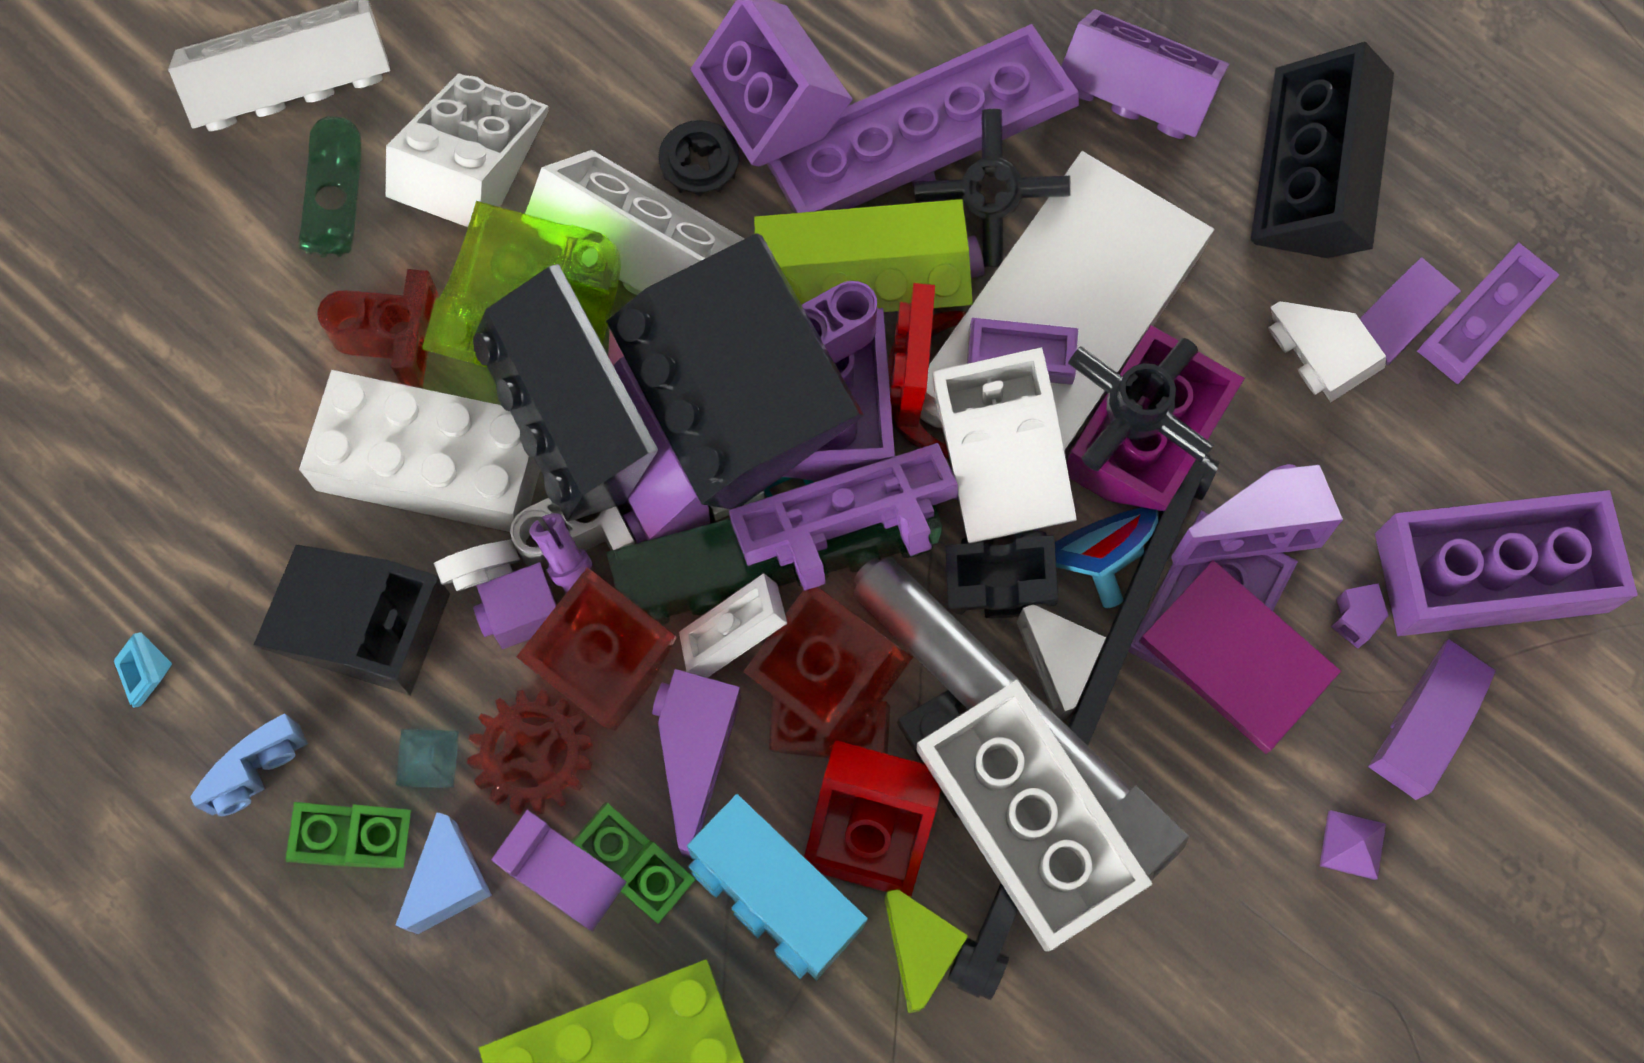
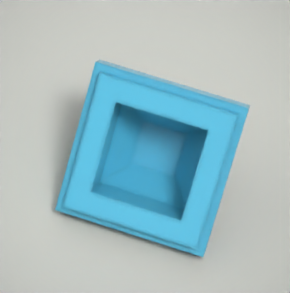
[114,632,172,708]

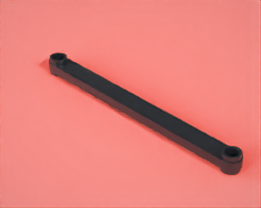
[948,454,1219,1000]

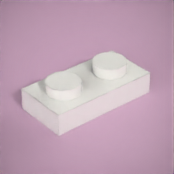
[679,573,787,678]

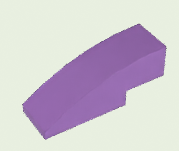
[1368,639,1496,800]

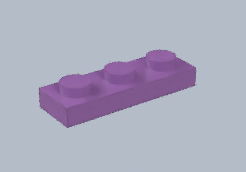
[1417,243,1559,385]

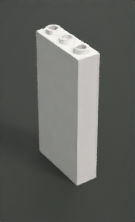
[920,151,1214,456]

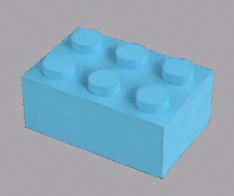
[687,794,868,981]

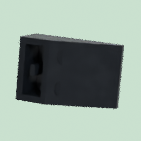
[254,544,450,696]

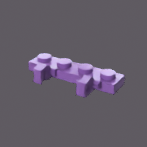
[729,443,958,591]

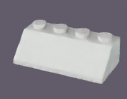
[168,0,390,131]
[522,150,744,295]
[917,680,1152,951]

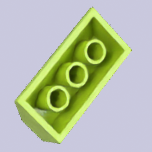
[754,199,973,312]

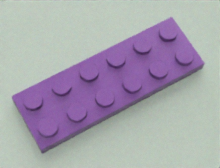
[767,24,1079,213]

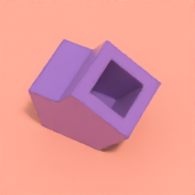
[1331,583,1389,648]

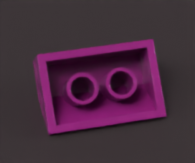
[1066,325,1245,511]

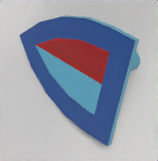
[1055,507,1158,608]

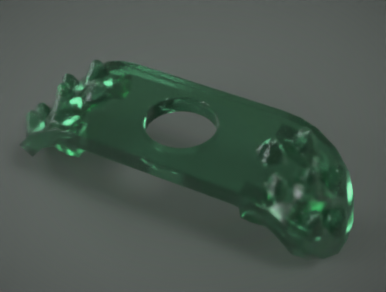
[298,116,362,258]

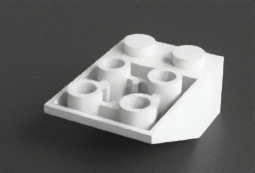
[386,73,549,231]
[932,347,1077,544]

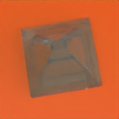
[396,729,458,788]

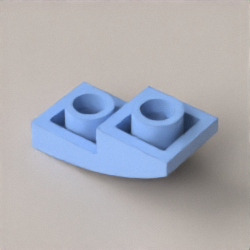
[190,713,308,816]

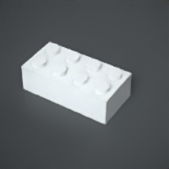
[299,370,540,532]

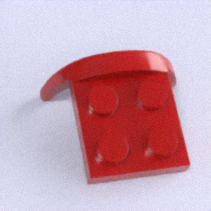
[887,283,966,459]

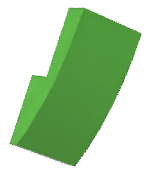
[286,802,411,868]
[571,802,696,924]

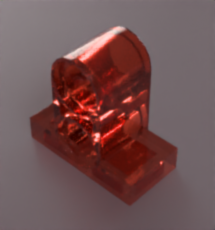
[317,269,438,388]

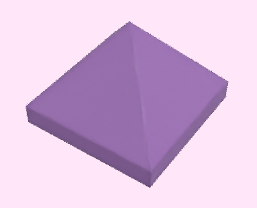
[1319,810,1386,880]

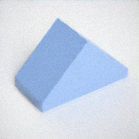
[395,812,492,934]

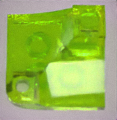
[422,201,621,367]

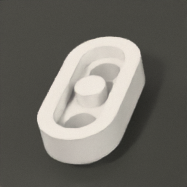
[434,539,520,591]

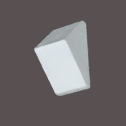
[1017,604,1106,721]

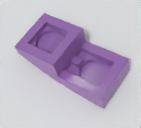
[1360,257,1461,366]

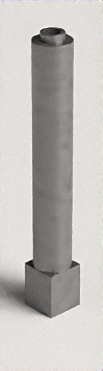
[853,557,1189,881]

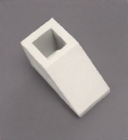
[1268,301,1386,402]

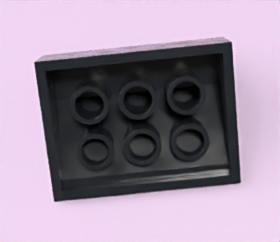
[606,233,864,509]

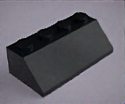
[1251,41,1394,258]
[473,264,658,522]

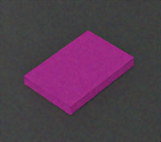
[1139,560,1341,754]

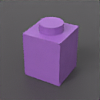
[473,562,565,649]

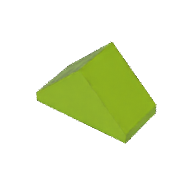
[884,890,968,1013]

